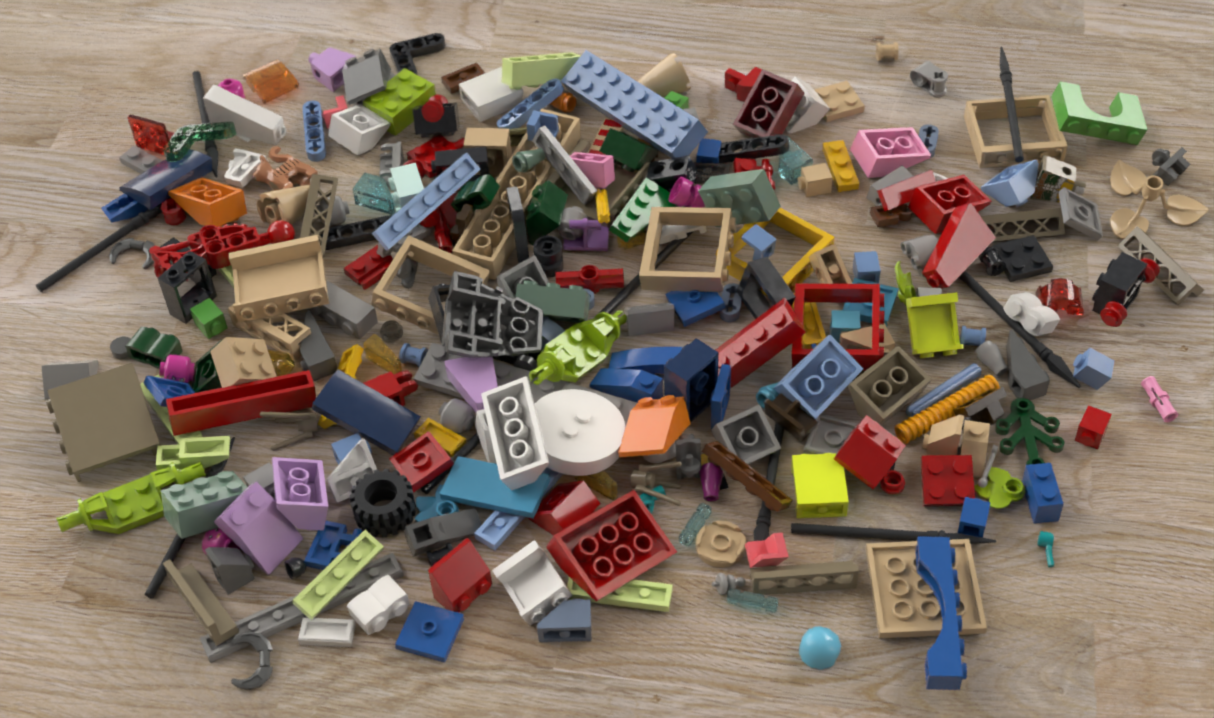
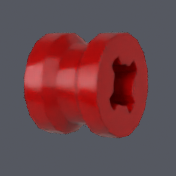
[161,199,186,226]

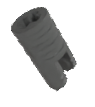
[397,257,418,289]

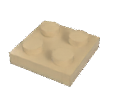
[814,81,865,122]

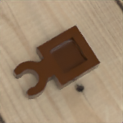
[870,204,912,227]

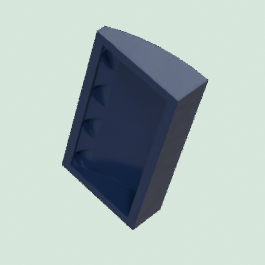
[119,149,212,210]
[312,369,421,455]

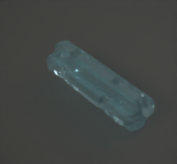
[679,503,712,546]
[727,588,779,613]

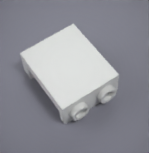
[492,540,573,626]

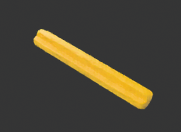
[595,188,610,224]

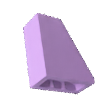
[444,356,498,413]

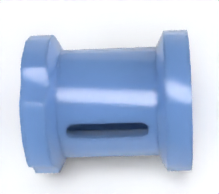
[960,326,986,346]
[399,343,428,367]

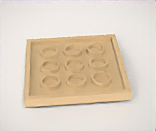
[866,539,987,638]

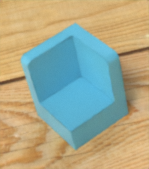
[830,310,860,343]

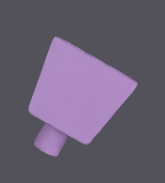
[308,48,356,92]

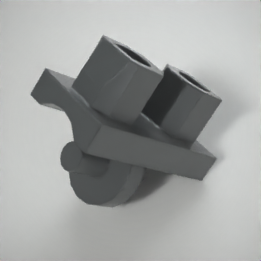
[1152,147,1191,185]
[675,434,701,480]

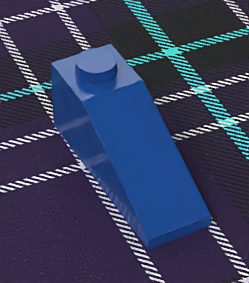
[589,368,663,403]

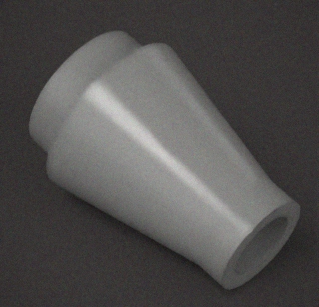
[976,341,1009,376]

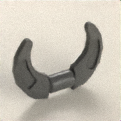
[109,238,155,269]
[231,632,273,690]

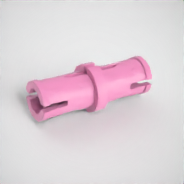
[1141,376,1178,422]

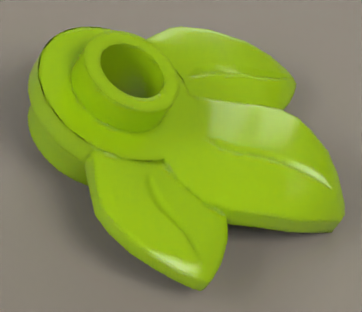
[895,261,916,306]
[974,467,1025,509]

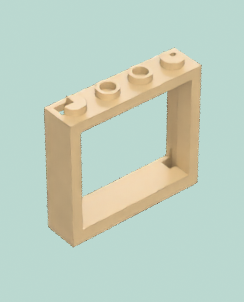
[964,95,1067,168]
[639,207,736,292]
[371,235,490,335]

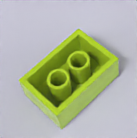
[363,68,436,136]

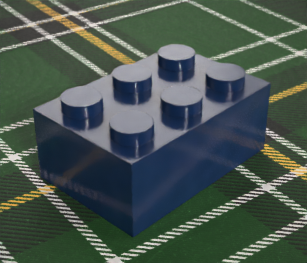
[664,338,719,423]

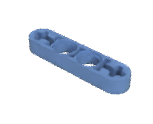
[497,78,564,129]
[303,101,326,162]

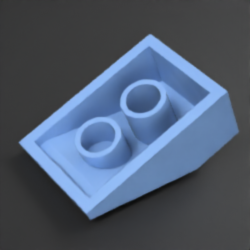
[774,335,863,419]

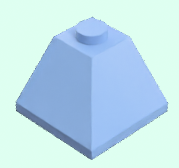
[980,160,1039,207]

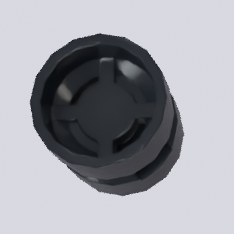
[533,235,564,278]

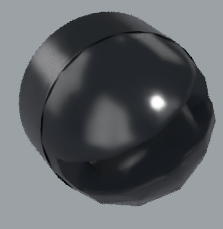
[284,557,306,580]

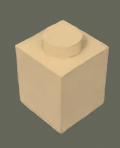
[798,163,832,198]

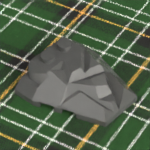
[442,271,543,358]

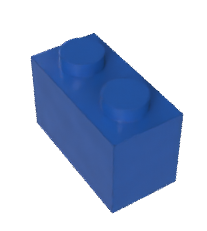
[1022,463,1064,524]

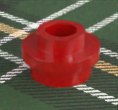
[880,470,905,494]

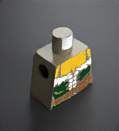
[1030,155,1086,202]

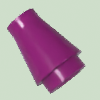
[699,463,724,502]

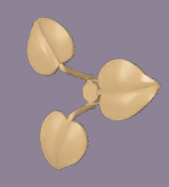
[1110,160,1208,240]

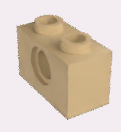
[808,244,852,284]

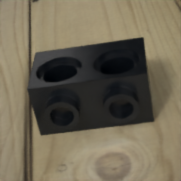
[646,156,697,192]

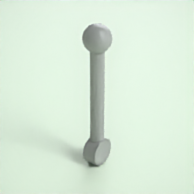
[978,445,999,488]

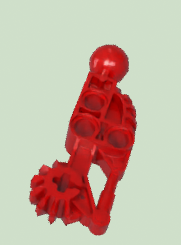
[149,220,295,282]

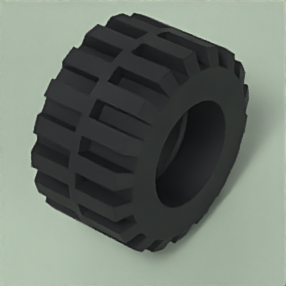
[350,469,416,537]

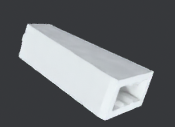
[203,85,286,145]

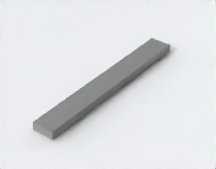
[200,553,404,663]

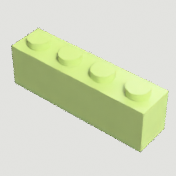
[502,52,581,89]

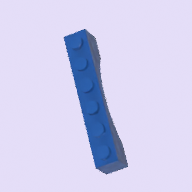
[915,537,967,690]

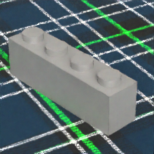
[307,280,378,339]

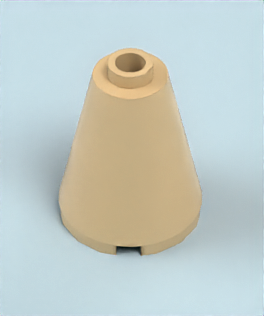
[637,52,691,97]
[257,185,310,225]

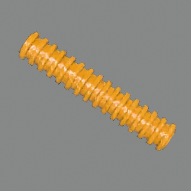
[895,374,999,444]

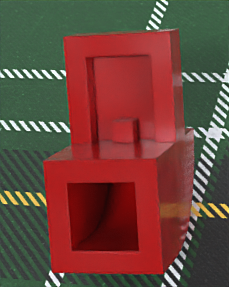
[724,66,762,102]

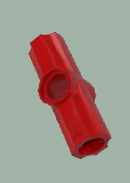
[555,265,624,294]

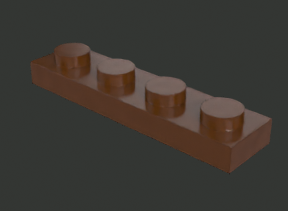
[702,441,793,512]

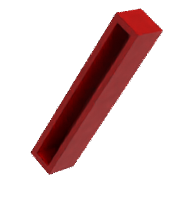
[166,370,316,436]

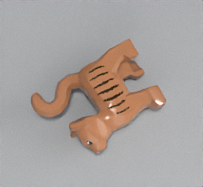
[252,146,318,190]

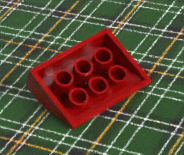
[546,490,677,602]

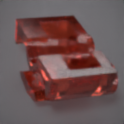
[1035,278,1084,315]

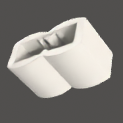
[1003,292,1060,336]
[347,575,410,635]

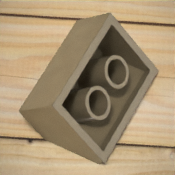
[848,346,932,426]

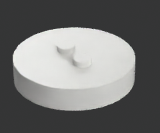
[534,389,626,476]

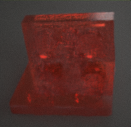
[127,114,185,156]

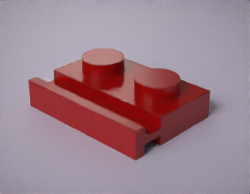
[343,245,393,290]

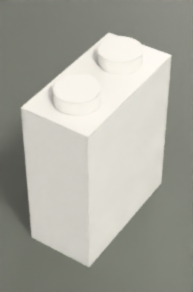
[459,67,524,122]

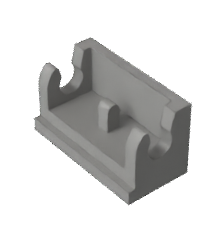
[379,141,404,187]
[866,165,913,206]

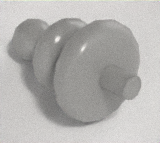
[712,573,746,595]

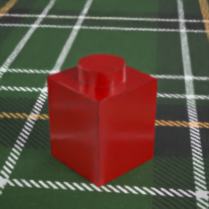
[1074,405,1112,449]

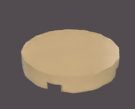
[695,521,746,568]

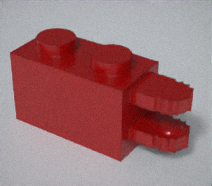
[363,370,419,406]

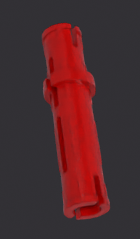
[434,206,453,253]

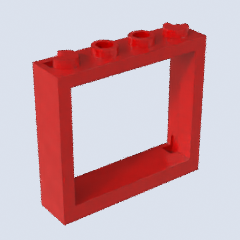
[791,283,884,370]

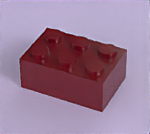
[733,69,804,138]

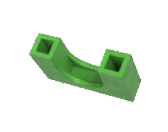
[1051,81,1148,145]

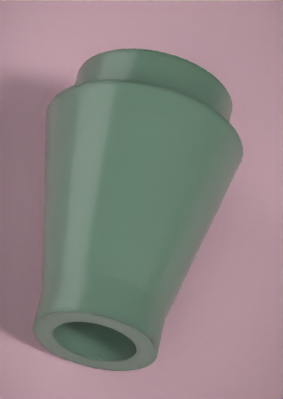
[512,148,545,172]

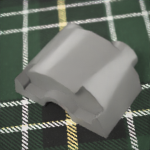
[900,234,938,277]

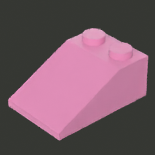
[850,127,931,178]

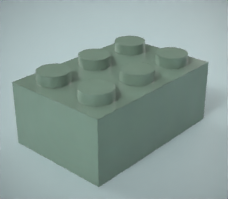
[698,169,781,227]
[516,280,590,323]
[161,471,247,539]

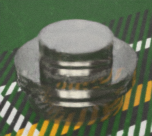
[380,320,403,342]

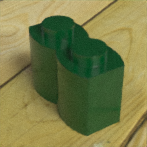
[451,175,500,213]
[125,327,183,369]

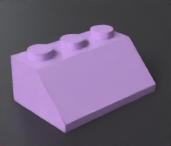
[272,457,328,531]

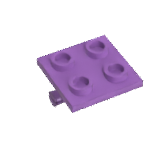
[564,218,609,251]

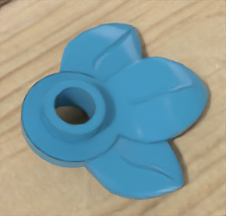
[415,485,459,522]

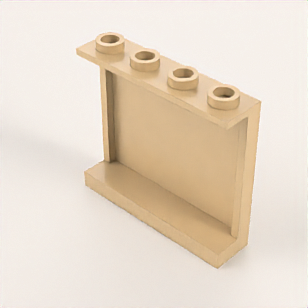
[229,235,329,323]

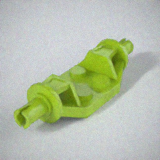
[529,310,627,385]
[56,462,206,534]

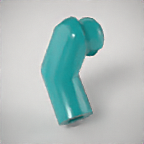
[640,485,666,513]

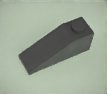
[299,311,337,382]

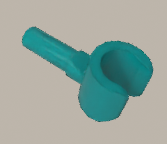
[1037,531,1054,568]

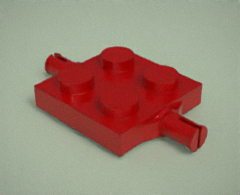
[406,135,465,178]

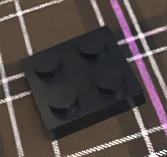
[993,235,1053,282]

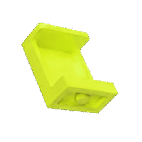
[906,292,964,359]
[791,453,849,519]

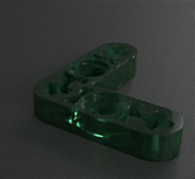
[163,121,237,162]

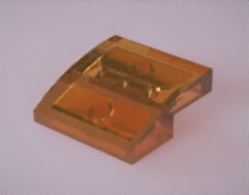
[243,59,299,104]

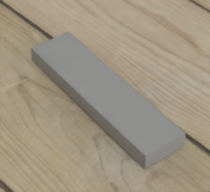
[532,125,597,205]

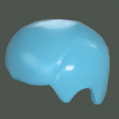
[799,626,841,669]

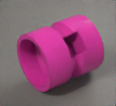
[669,177,705,208]

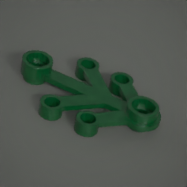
[995,398,1065,467]

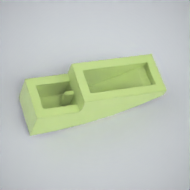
[156,436,230,470]

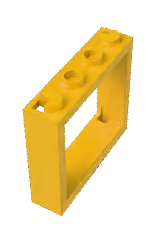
[715,207,835,297]

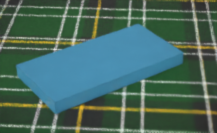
[440,456,551,518]

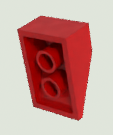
[908,174,992,234]

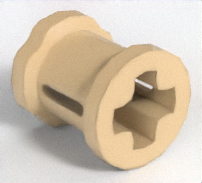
[876,42,899,61]

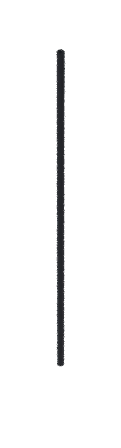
[420,231,694,495]

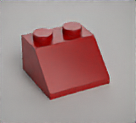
[833,415,906,489]
[527,480,601,536]
[428,538,493,613]

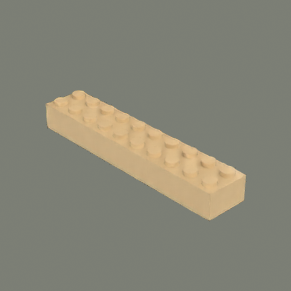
[452,109,581,280]

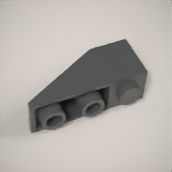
[1006,330,1050,400]
[404,508,482,557]

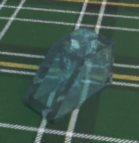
[778,136,813,185]
[352,172,395,215]

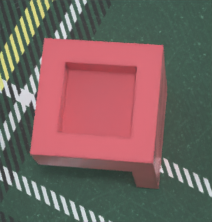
[322,95,348,129]
[745,533,789,568]

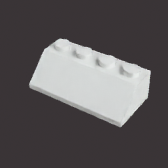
[481,376,549,491]

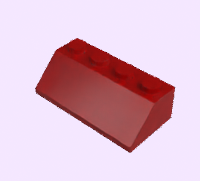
[715,298,806,388]

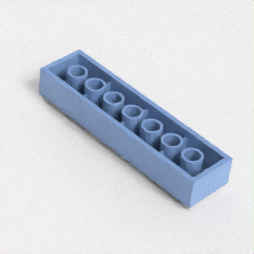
[561,50,708,158]

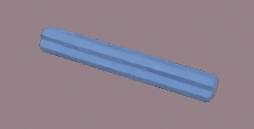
[906,363,982,417]

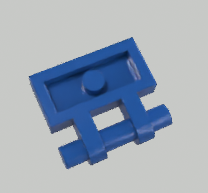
[304,521,363,570]

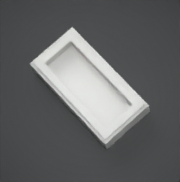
[298,617,356,647]

